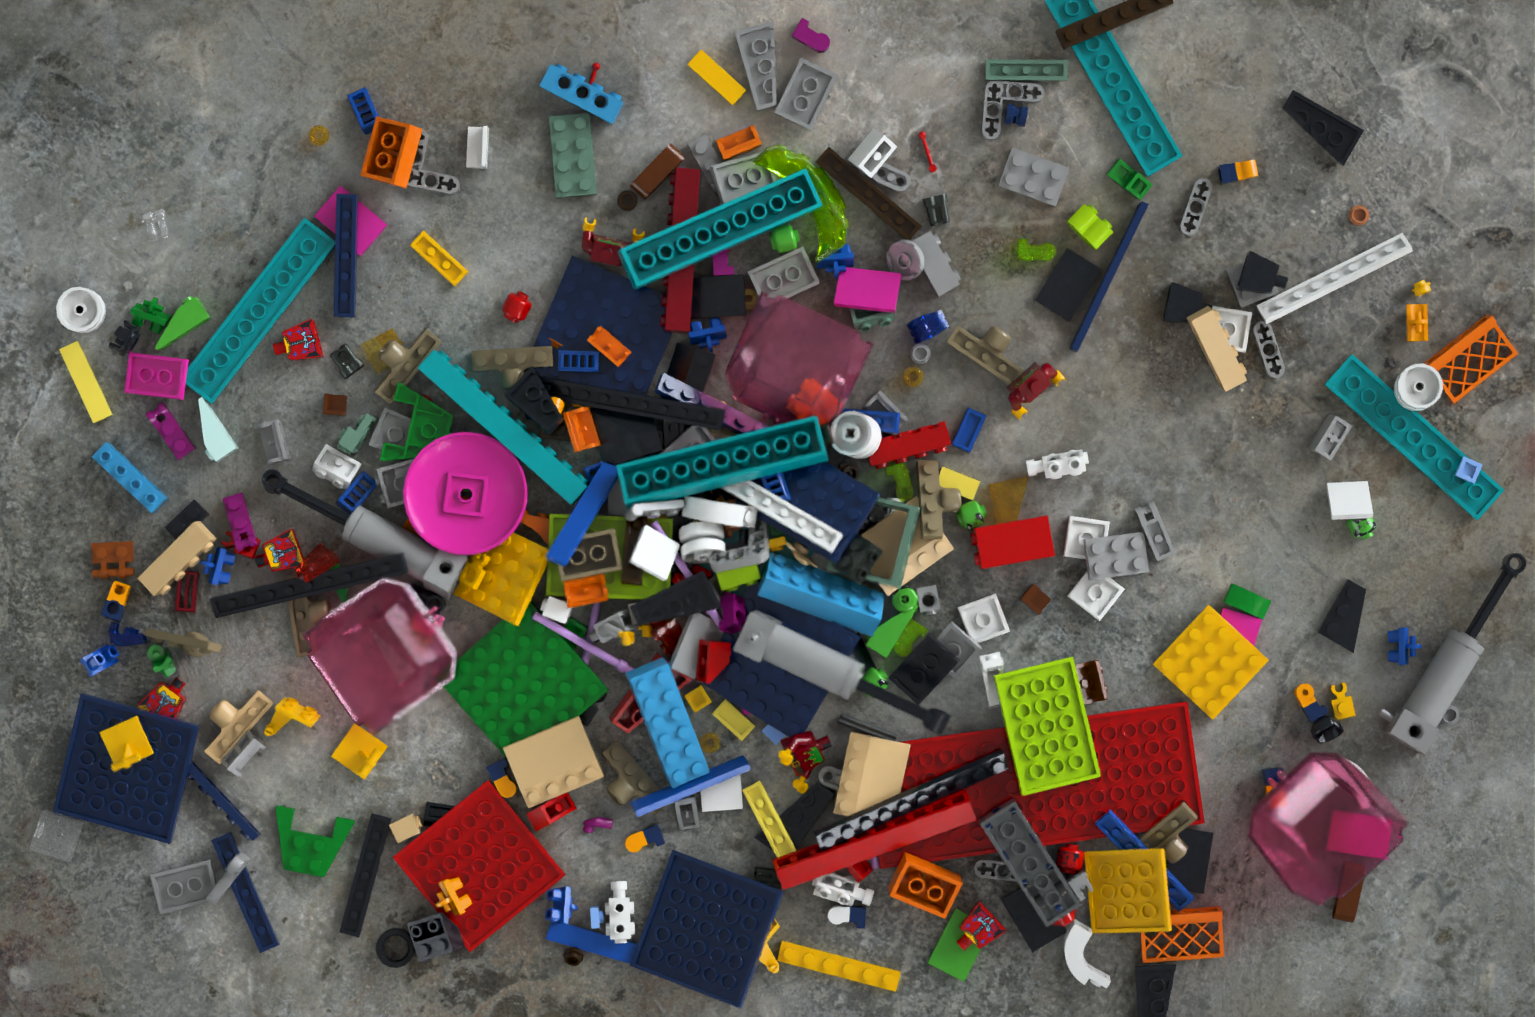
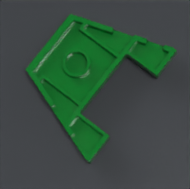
[380,382,454,461]
[276,805,355,877]

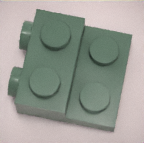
[849,308,895,332]
[337,413,378,455]

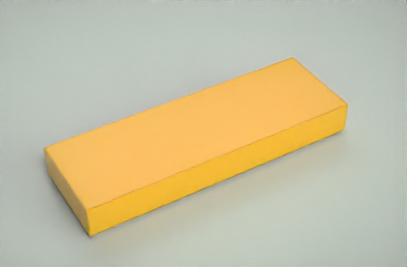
[687,50,746,106]
[410,231,469,287]

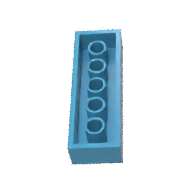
[757,552,885,637]
[625,657,710,789]

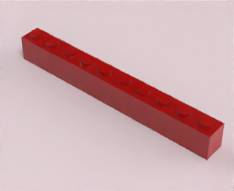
[772,790,976,890]

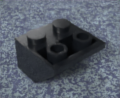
[406,912,465,962]

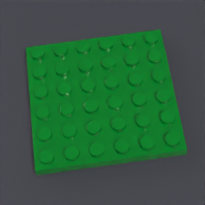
[437,600,609,760]

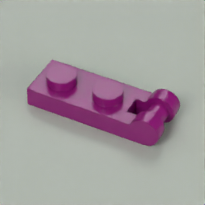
[145,402,196,460]
[223,492,258,552]

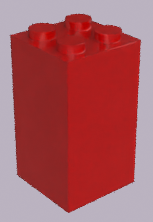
[970,515,1055,569]

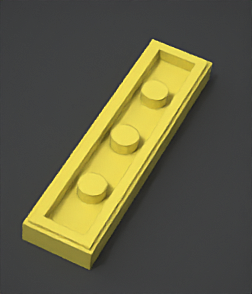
[59,341,113,424]
[742,781,797,858]

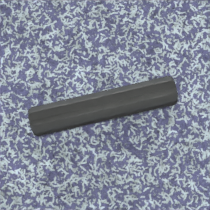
[838,714,897,741]

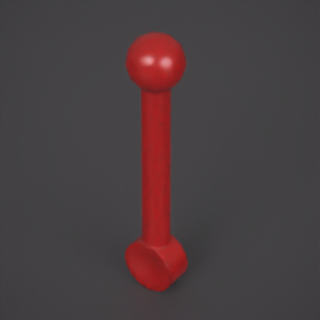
[582,63,600,98]
[918,131,937,173]

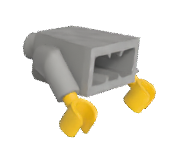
[589,609,654,646]

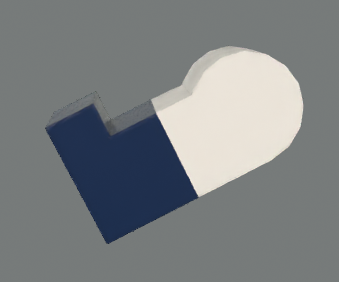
[828,905,866,929]

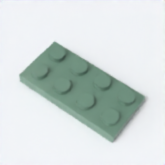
[549,113,597,198]

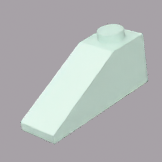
[198,397,239,462]

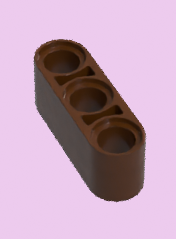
[630,143,686,200]
[1332,861,1366,923]

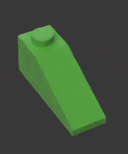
[155,296,212,351]
[864,605,918,658]

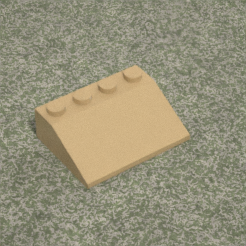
[859,496,954,596]
[503,716,604,808]
[833,731,911,816]

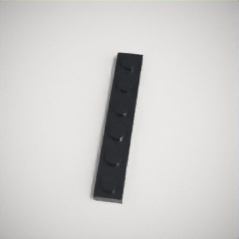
[339,813,392,938]

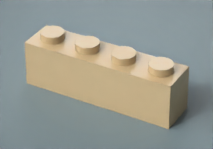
[1186,306,1247,392]
[137,521,216,596]

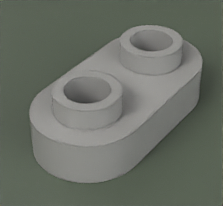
[872,163,911,192]
[818,766,842,791]

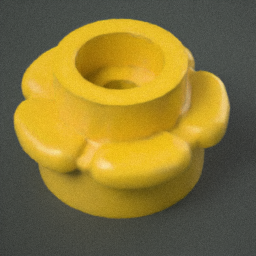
[1412,280,1431,297]

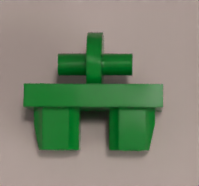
[130,297,171,334]
[147,644,176,678]

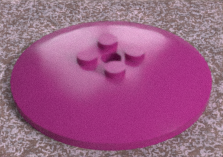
[404,432,528,555]

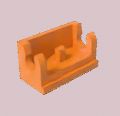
[716,125,762,162]
[587,326,632,368]
[563,406,601,452]
[563,574,608,608]

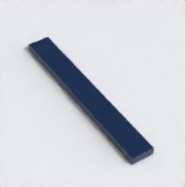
[1070,201,1149,353]

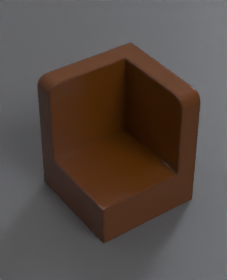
[323,393,348,416]
[1020,584,1051,615]

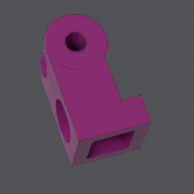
[792,18,830,53]
[713,249,734,276]
[718,592,746,635]

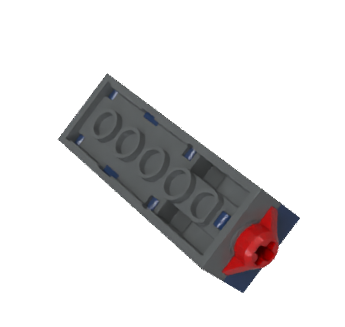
[978,798,1081,927]

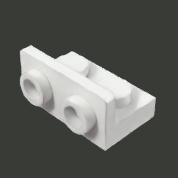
[312,444,361,490]

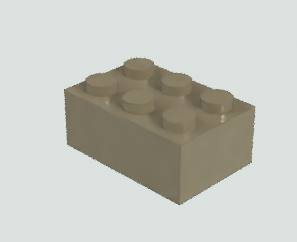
[553,529,622,582]

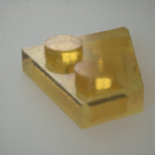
[988,476,1028,524]

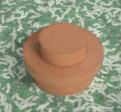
[1348,205,1369,226]

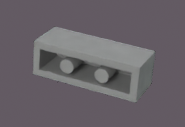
[912,231,961,298]

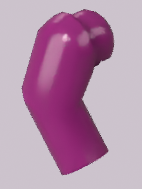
[583,817,613,833]

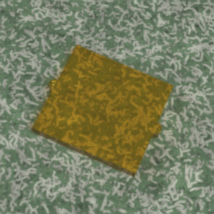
[361,328,403,374]

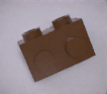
[1075,660,1108,705]

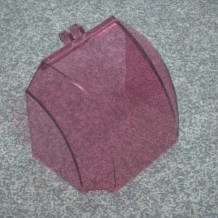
[725,292,874,427]
[303,578,457,735]
[1248,752,1408,906]

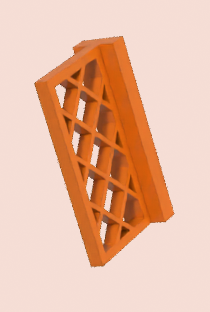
[1423,314,1518,404]
[1140,906,1224,963]

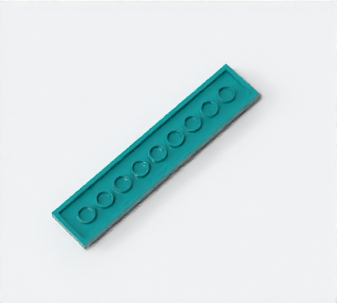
[1044,0,1183,177]
[186,217,335,404]
[1324,354,1504,521]

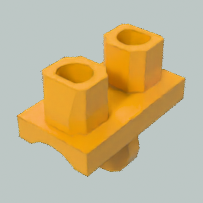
[1406,304,1428,342]
[435,877,472,916]

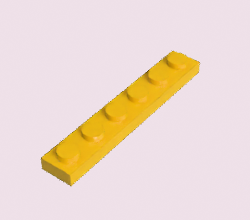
[777,940,901,992]

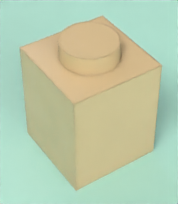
[389,813,423,843]

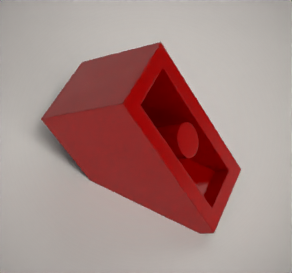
[696,639,731,683]
[526,792,577,831]

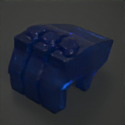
[907,310,950,344]
[108,622,147,647]

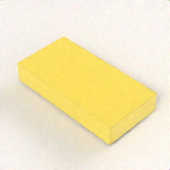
[939,466,980,501]
[712,699,755,741]

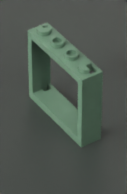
[825,498,921,589]

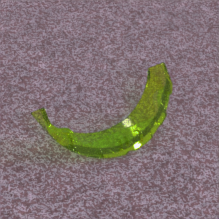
[753,144,849,263]

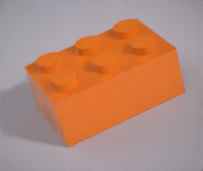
[360,116,423,188]
[888,852,963,919]

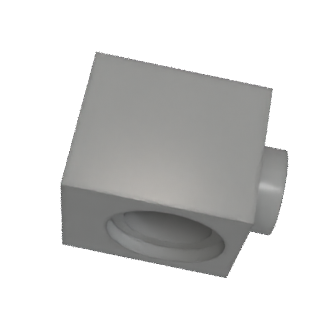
[915,585,940,616]

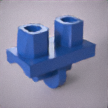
[817,244,854,278]
[689,317,727,352]
[199,547,236,585]
[1388,628,1422,665]
[79,644,119,678]
[545,887,578,926]

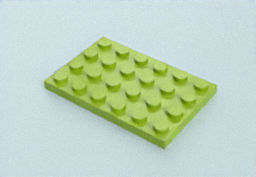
[546,514,673,600]
[993,657,1101,796]

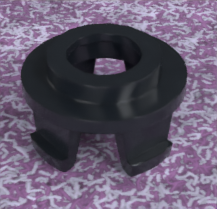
[109,320,141,356]

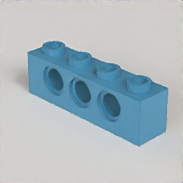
[539,63,624,125]
[92,442,169,513]

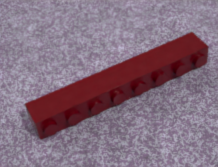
[660,167,701,334]

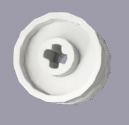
[56,287,106,333]
[1394,364,1443,411]
[830,411,882,459]
[679,521,726,564]

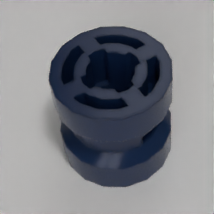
[1004,104,1028,127]

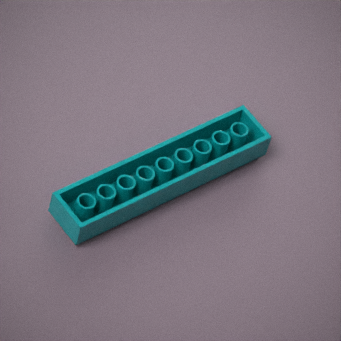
[618,168,823,290]
[418,350,588,505]
[616,415,828,509]

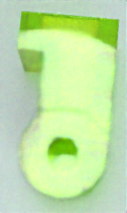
[1017,238,1056,261]
[885,462,914,501]
[894,619,928,657]

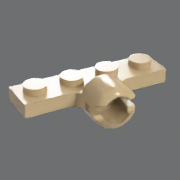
[204,689,274,765]

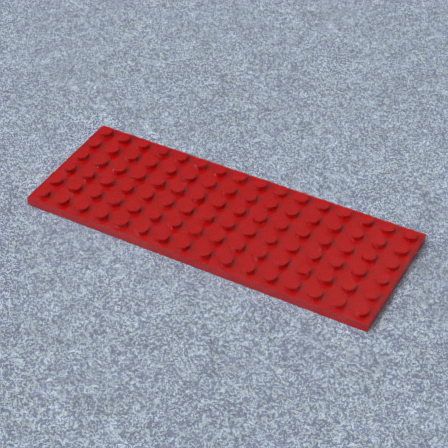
[878,701,1205,869]

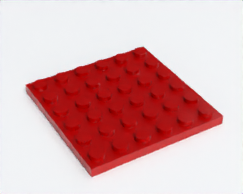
[392,779,566,952]

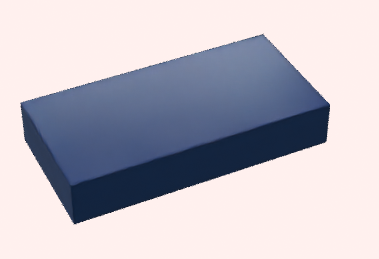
[951,407,986,453]

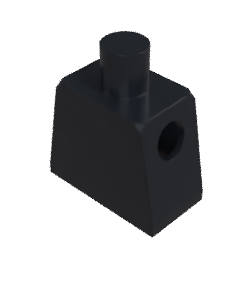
[1236,251,1288,294]
[1162,282,1213,323]

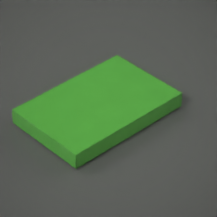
[927,908,981,982]

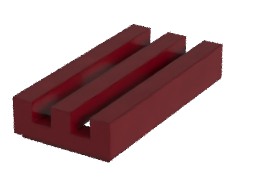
[175,571,199,613]

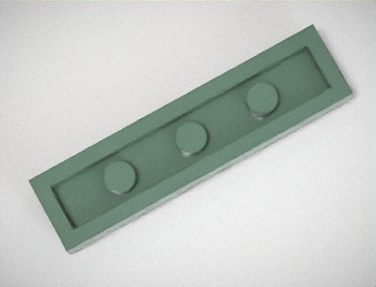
[985,59,1067,81]

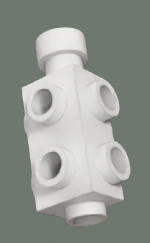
[1026,449,1089,479]
[812,872,874,907]
[605,881,635,944]

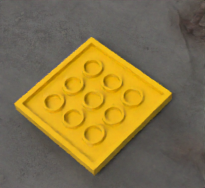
[453,532,549,626]
[1153,604,1269,720]
[1084,848,1172,933]

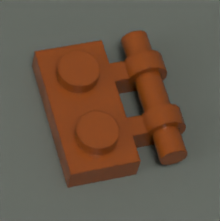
[91,541,135,579]

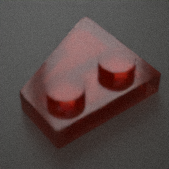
[294,543,340,583]

